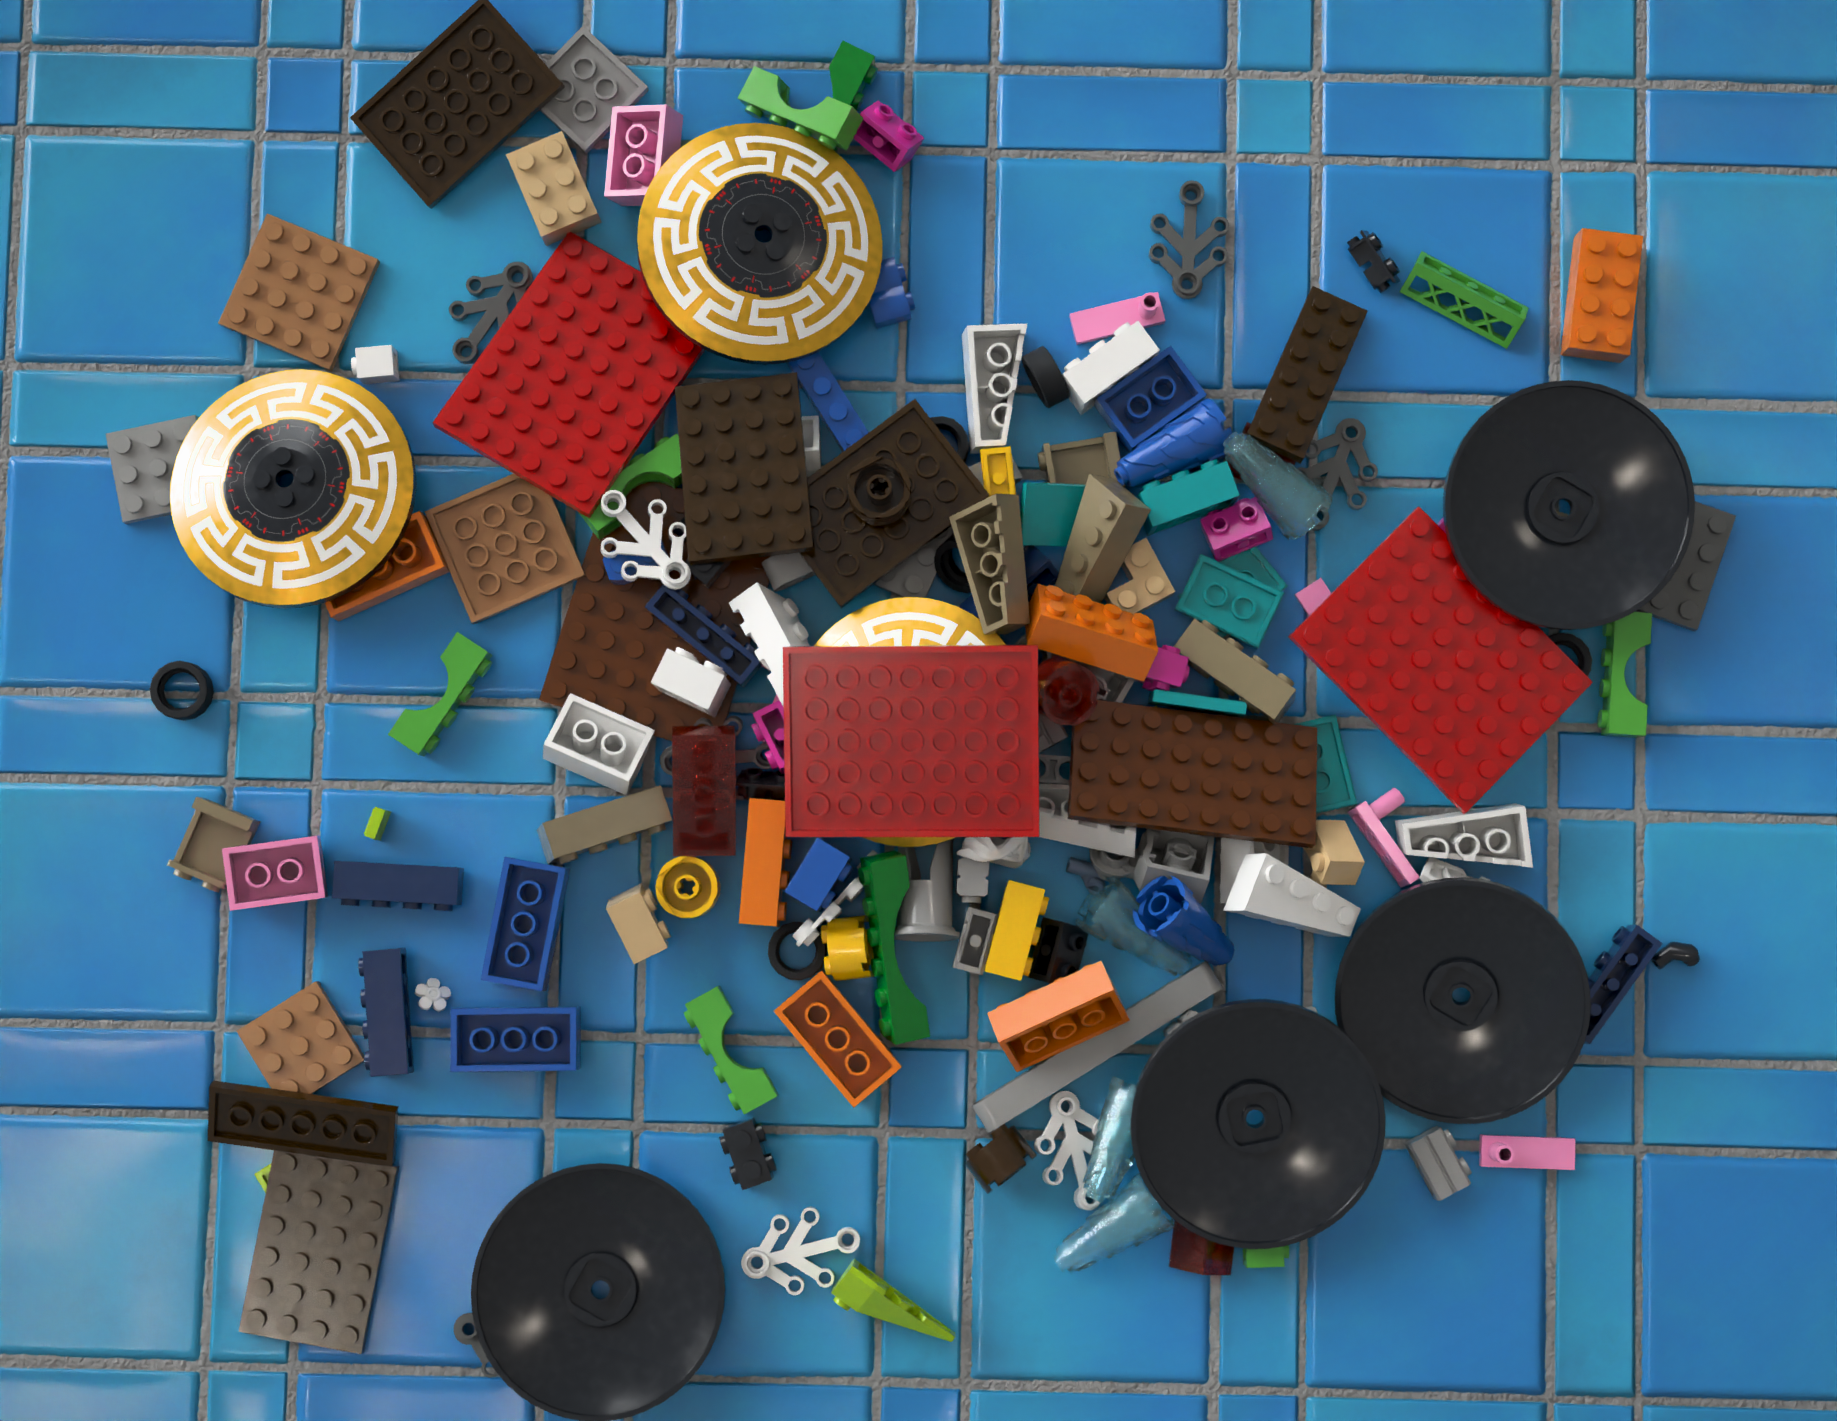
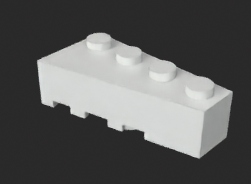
[962,323,1028,454]
[729,582,810,705]
[1039,784,1136,858]
[1395,803,1533,868]
[1223,853,1361,937]

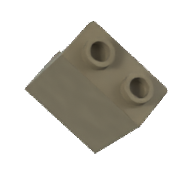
[1037,431,1125,487]
[167,796,261,893]

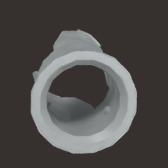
[894,839,960,942]

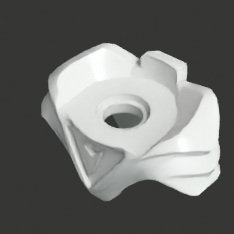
[956,837,1031,868]

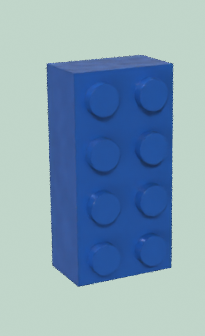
[480,857,570,991]
[450,1006,581,1072]

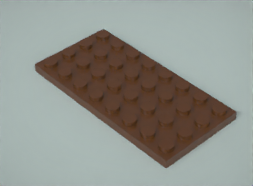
[1067,697,1317,848]

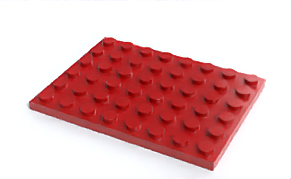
[433,232,705,518]
[1288,506,1593,813]
[783,645,1040,837]

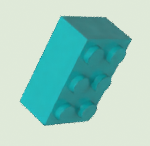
[1137,459,1240,536]

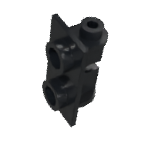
[1347,230,1400,293]
[735,767,785,801]

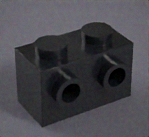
[1027,917,1089,984]
[719,1117,777,1190]

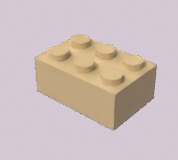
[506,131,602,246]

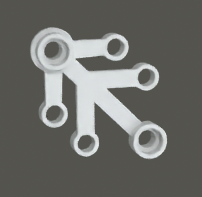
[600,490,691,590]
[792,850,877,947]
[1034,1091,1121,1210]
[741,1206,860,1295]

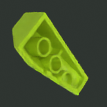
[831,1258,955,1342]

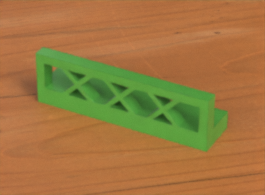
[1400,251,1529,349]

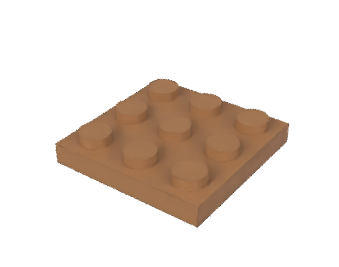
[236,981,365,1094]

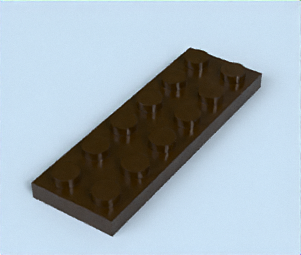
[1245,286,1368,464]
[208,1080,399,1167]

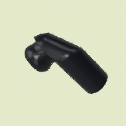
[1651,942,1700,969]

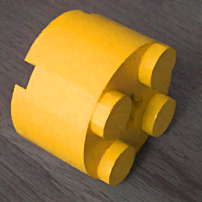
[656,856,720,918]
[821,915,874,981]

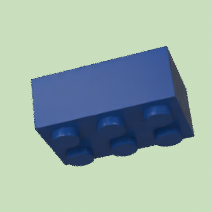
[1094,346,1207,453]
[784,837,854,912]

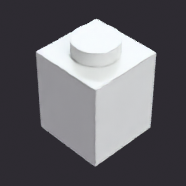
[351,345,400,384]

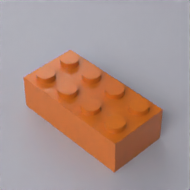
[1560,228,1643,363]
[324,511,450,621]
[1025,584,1158,682]
[739,798,792,927]
[987,961,1130,1072]
[774,970,902,1108]

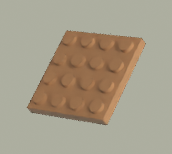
[218,213,380,372]
[424,474,586,624]

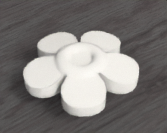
[415,978,451,1012]

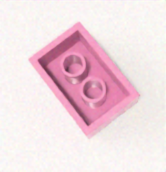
[604,104,683,206]
[222,835,328,911]

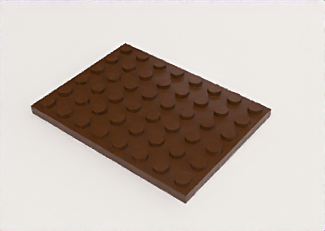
[539,482,771,751]

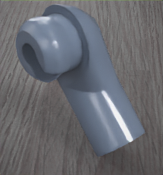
[1066,857,1106,895]

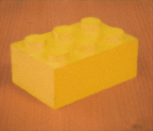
[984,880,1049,981]

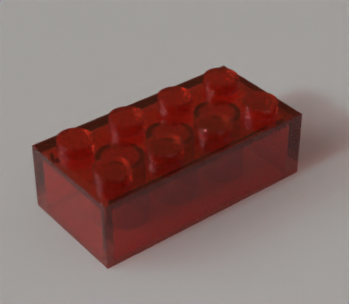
[672,726,736,856]

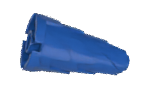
[1114,398,1235,487]
[1133,875,1235,966]

